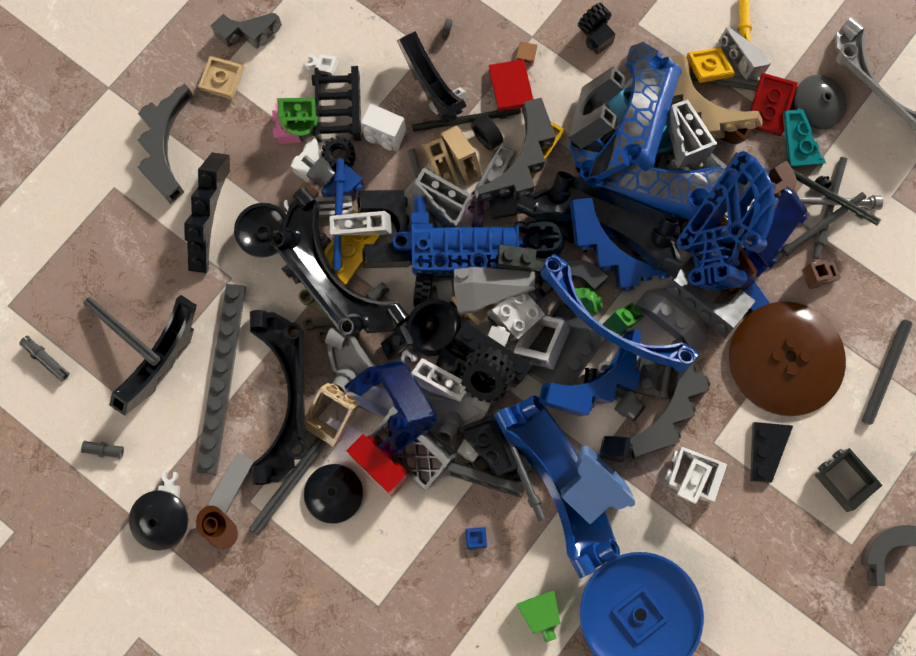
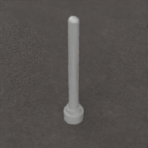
[793,195,883,210]

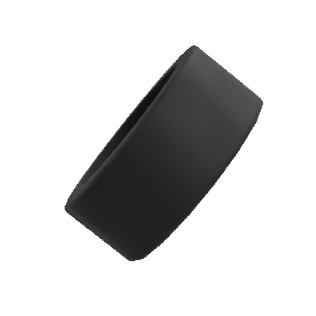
[471,114,503,151]

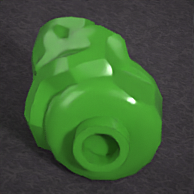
[575,287,603,316]

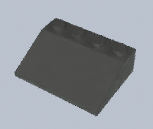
[527,305,606,385]

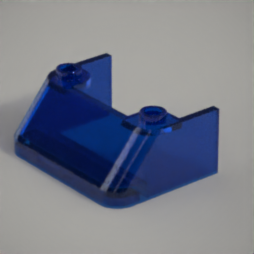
[743,186,809,278]
[344,361,437,455]

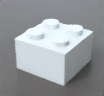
[361,104,406,151]

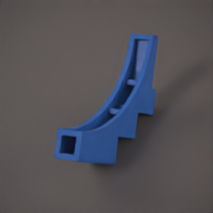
[570,198,671,291]
[538,330,641,416]

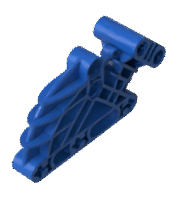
[677,151,779,292]

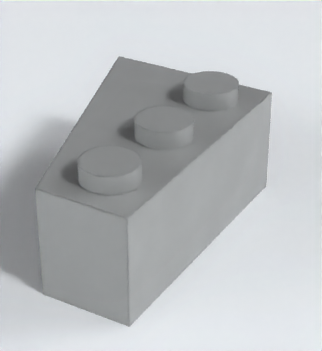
[666,99,717,169]
[411,168,473,227]

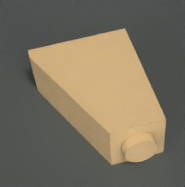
[441,126,482,185]

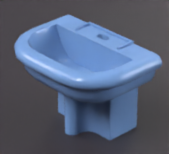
[561,445,635,524]

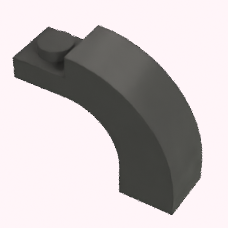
[539,259,608,297]
[861,525,916,586]

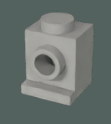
[432,280,454,306]

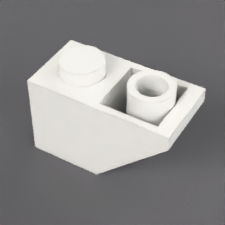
[291,138,320,185]

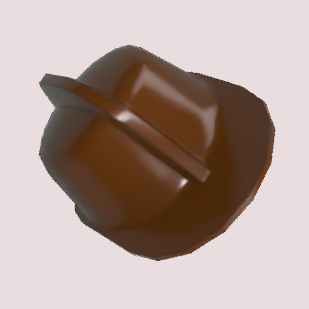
[196,506,238,549]

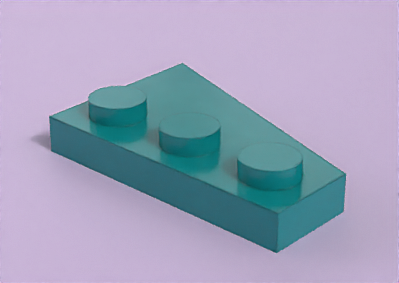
[782,109,826,167]

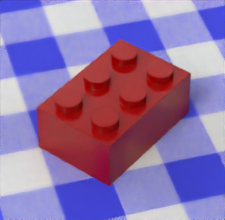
[346,434,408,497]

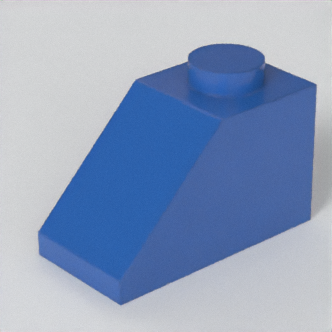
[321,165,364,197]

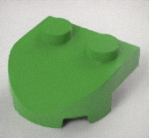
[277,98,318,136]

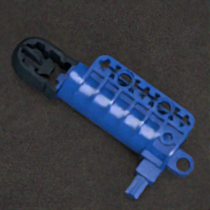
[392,196,565,278]

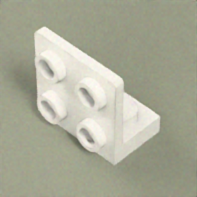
[487,293,545,342]

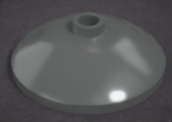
[794,75,847,129]

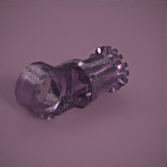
[467,191,485,227]

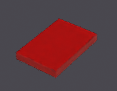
[489,59,533,112]
[750,72,798,136]

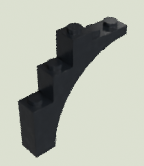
[397,31,467,123]
[184,152,230,273]
[109,295,197,416]

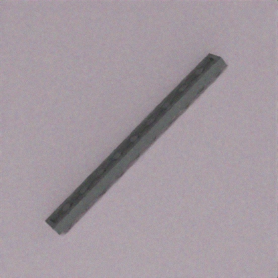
[196,284,246,475]

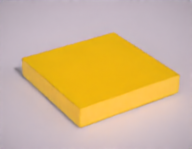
[686,47,735,83]

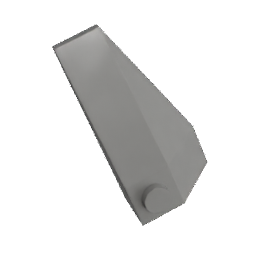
[454,267,535,314]

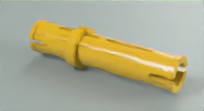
[738,0,752,42]

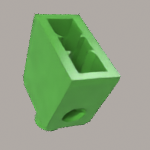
[517,590,561,643]

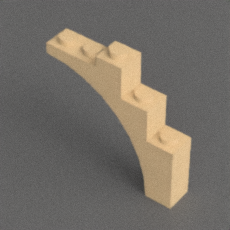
[669,55,762,141]

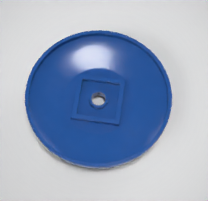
[580,552,704,656]

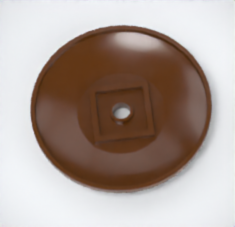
[729,302,846,416]

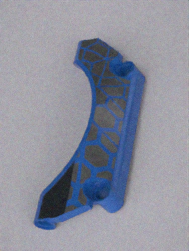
[587,42,682,188]
[570,138,726,220]

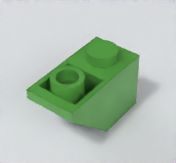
[602,302,645,336]

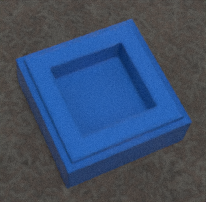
[466,527,487,549]

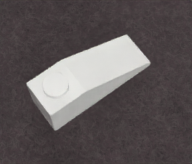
[330,211,391,236]
[411,358,467,402]

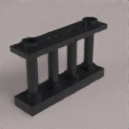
[312,66,362,143]

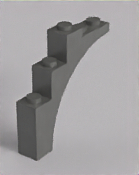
[138,83,193,204]
[475,97,556,201]
[630,338,710,459]

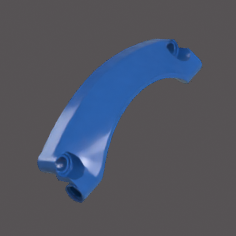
[541,254,699,372]
[493,395,620,578]

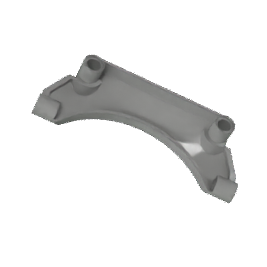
[835,17,916,131]
[325,327,493,445]

